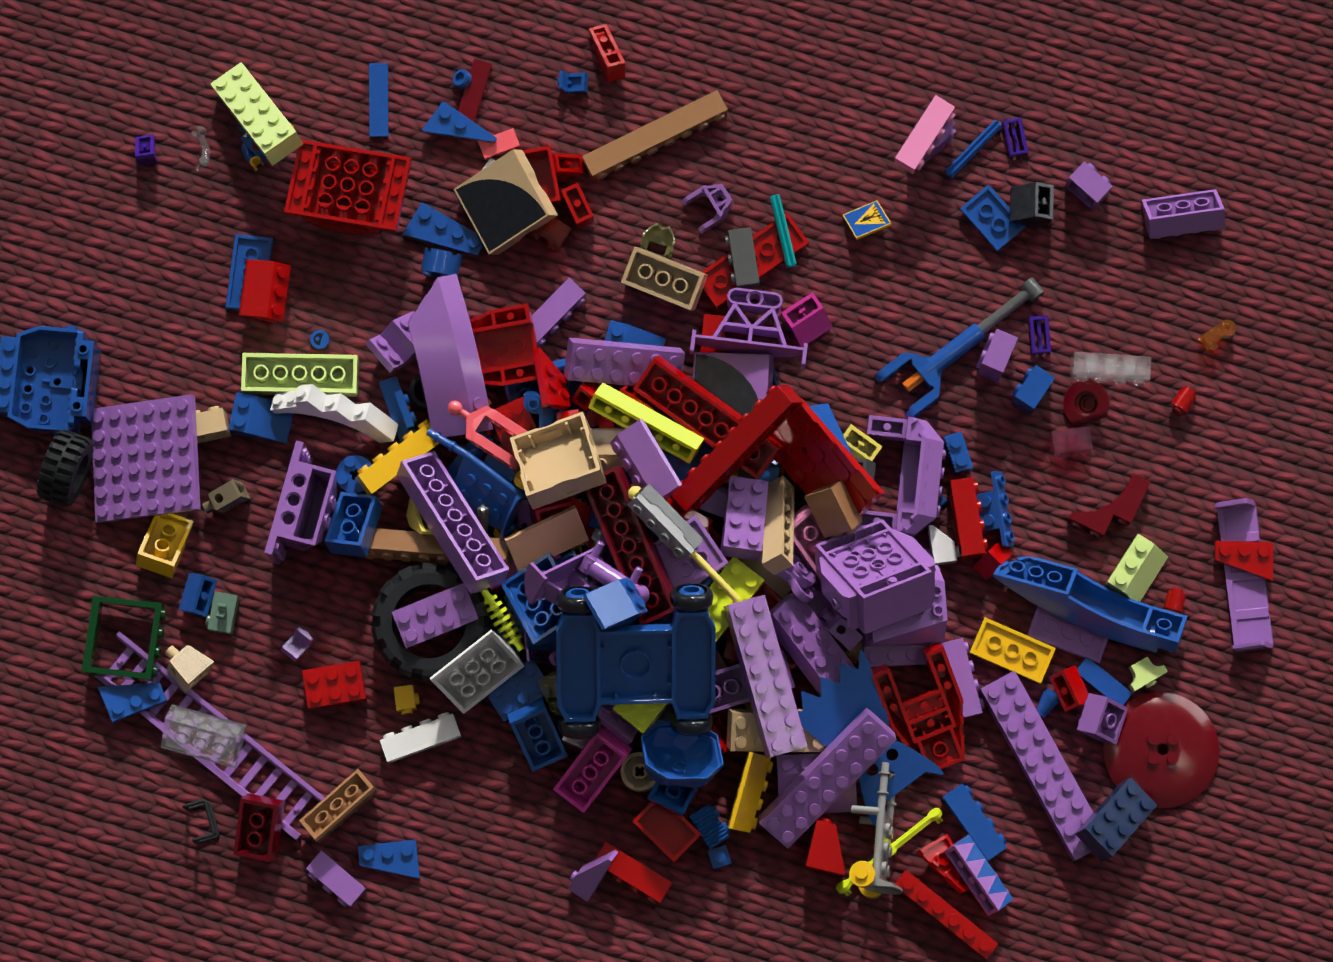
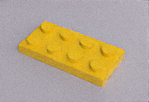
[970,617,1056,684]

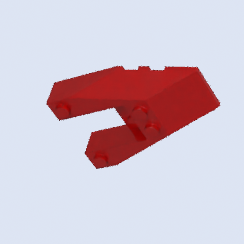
[871,642,965,774]

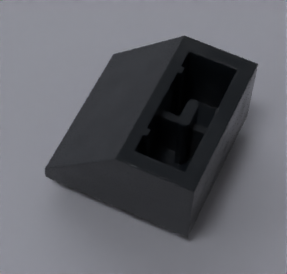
[1009,182,1054,229]

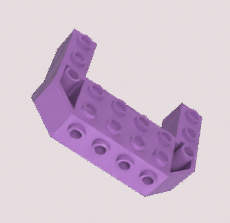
[856,415,946,538]

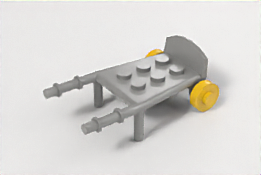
[849,762,903,899]

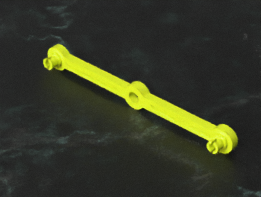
[836,808,943,896]

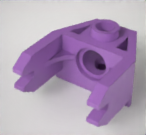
[681,184,734,234]

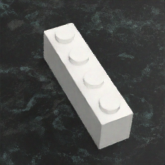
[380,712,462,763]

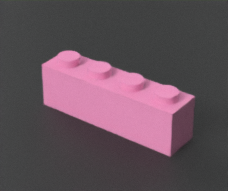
[894,95,956,174]

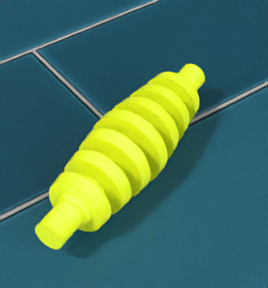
[480,589,525,652]

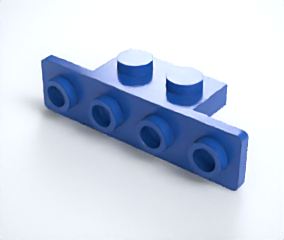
[379,376,417,443]
[977,471,1015,548]

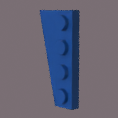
[403,202,484,257]

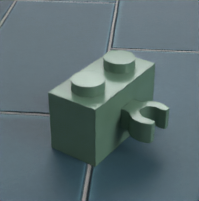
[205,591,240,635]

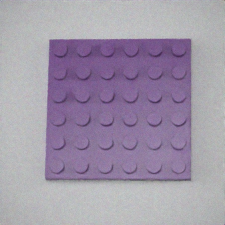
[91,394,201,523]

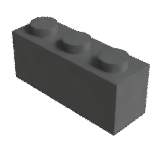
[725,227,760,289]

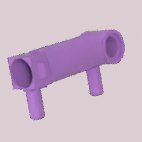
[578,541,649,603]

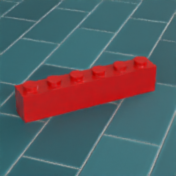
[894,870,998,960]

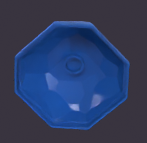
[640,721,724,787]

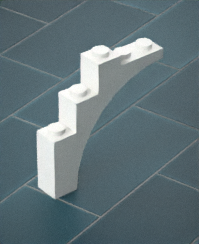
[270,384,399,443]

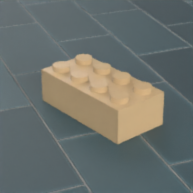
[621,247,708,310]

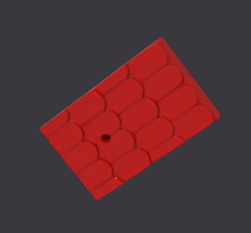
[771,398,885,517]

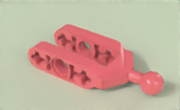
[447,401,527,472]

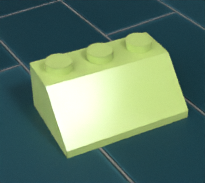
[1105,534,1168,602]

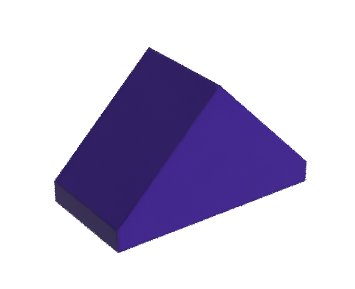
[135,134,158,166]

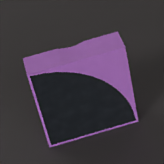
[693,352,774,416]

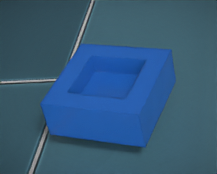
[707,845,732,870]

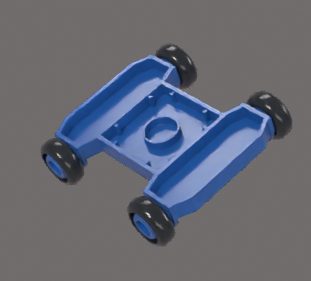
[556,583,716,739]

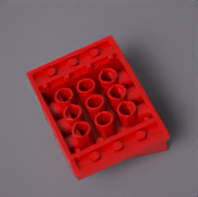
[284,139,412,236]

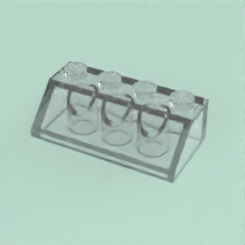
[1070,352,1151,386]
[161,704,246,768]

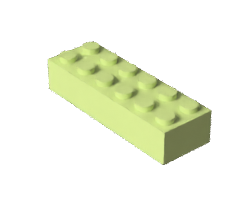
[211,62,303,166]
[241,353,359,397]

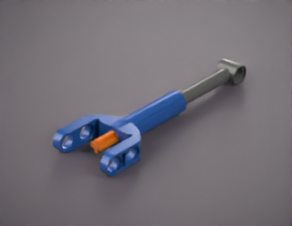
[874,277,1044,419]

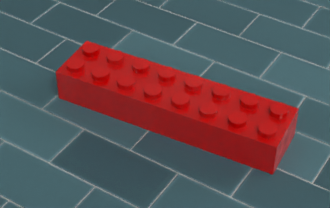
[633,355,784,480]
[672,385,804,511]

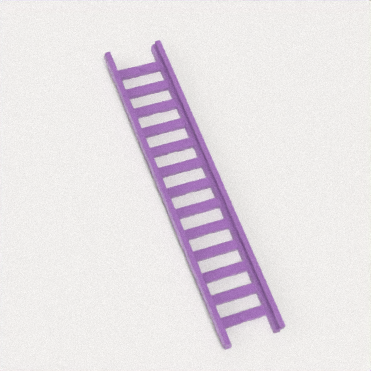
[93,631,325,840]

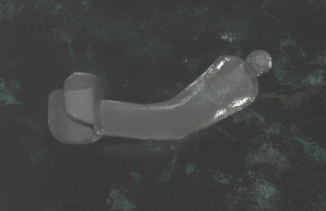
[191,126,210,171]

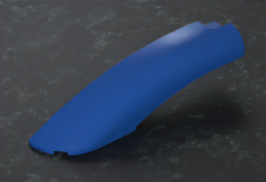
[993,556,1188,653]

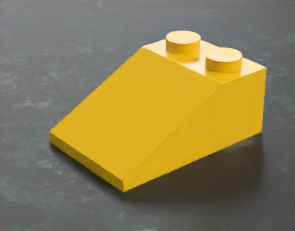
[136,514,194,578]

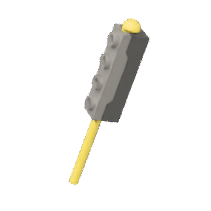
[627,484,740,603]

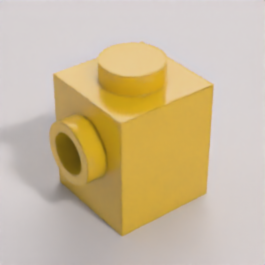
[394,685,420,715]

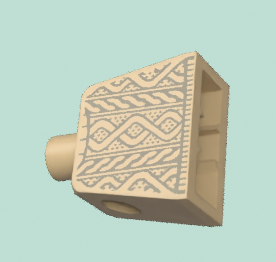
[165,645,214,693]

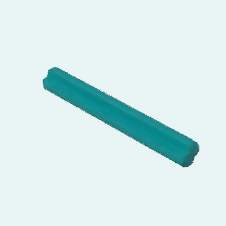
[770,194,797,268]

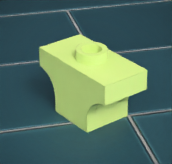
[1129,657,1168,693]

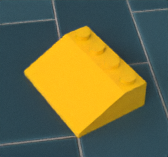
[728,751,773,833]

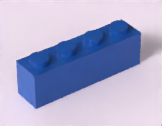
[942,783,1007,861]

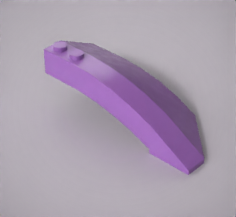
[407,274,493,437]

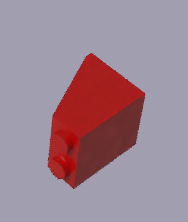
[804,818,845,877]

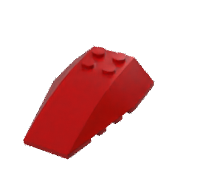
[470,303,538,386]

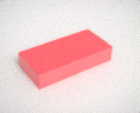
[478,128,520,160]

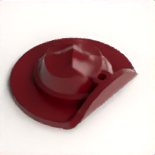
[1063,379,1110,425]

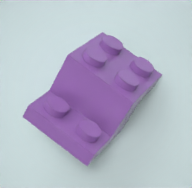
[366,311,416,373]

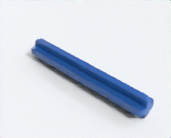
[945,120,1002,178]

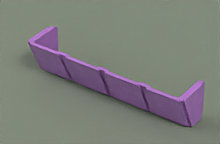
[1214,498,1274,652]

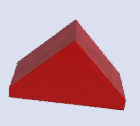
[552,153,585,179]
[972,540,1013,581]

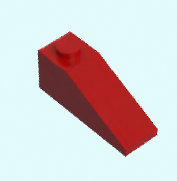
[589,24,625,83]

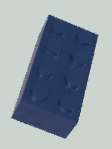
[1075,777,1157,862]

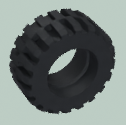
[36,430,94,507]

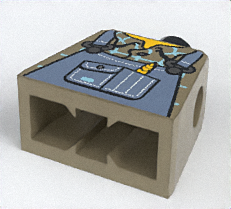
[202,479,251,514]

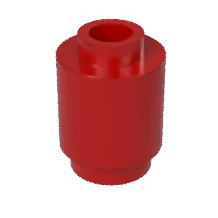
[1170,386,1197,416]
[1163,587,1186,614]

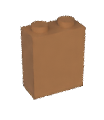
[804,481,863,538]

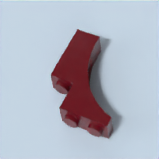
[1067,473,1151,538]

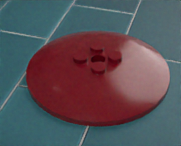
[1103,692,1220,809]

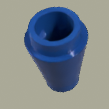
[1036,688,1060,718]

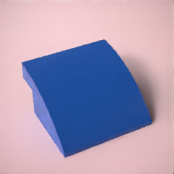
[501,550,593,645]

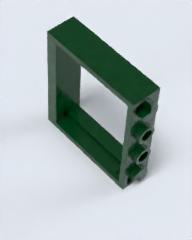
[81,596,166,682]

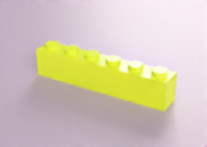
[588,383,704,464]

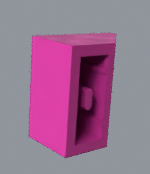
[780,292,833,347]

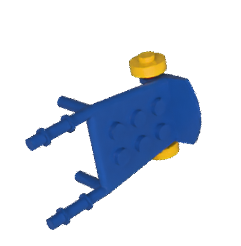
[426,429,527,540]

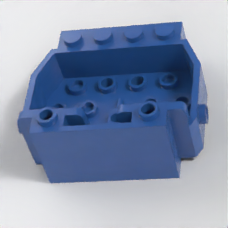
[0,325,101,436]

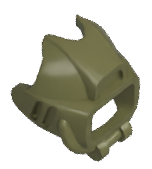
[640,223,675,259]

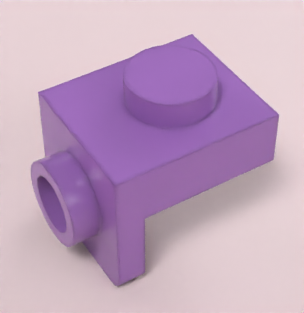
[281,627,313,662]

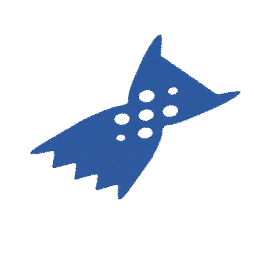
[798,650,944,826]

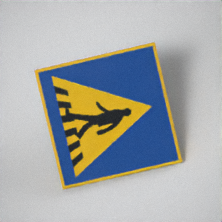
[843,200,891,240]

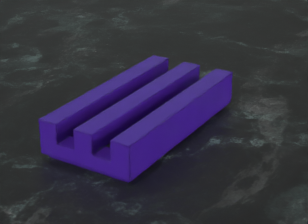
[1002,117,1029,158]
[1028,315,1051,355]

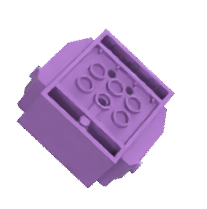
[815,519,936,634]

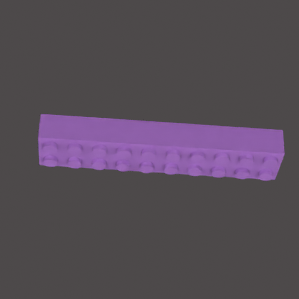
[979,670,1093,861]

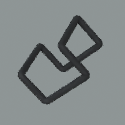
[182,799,220,844]

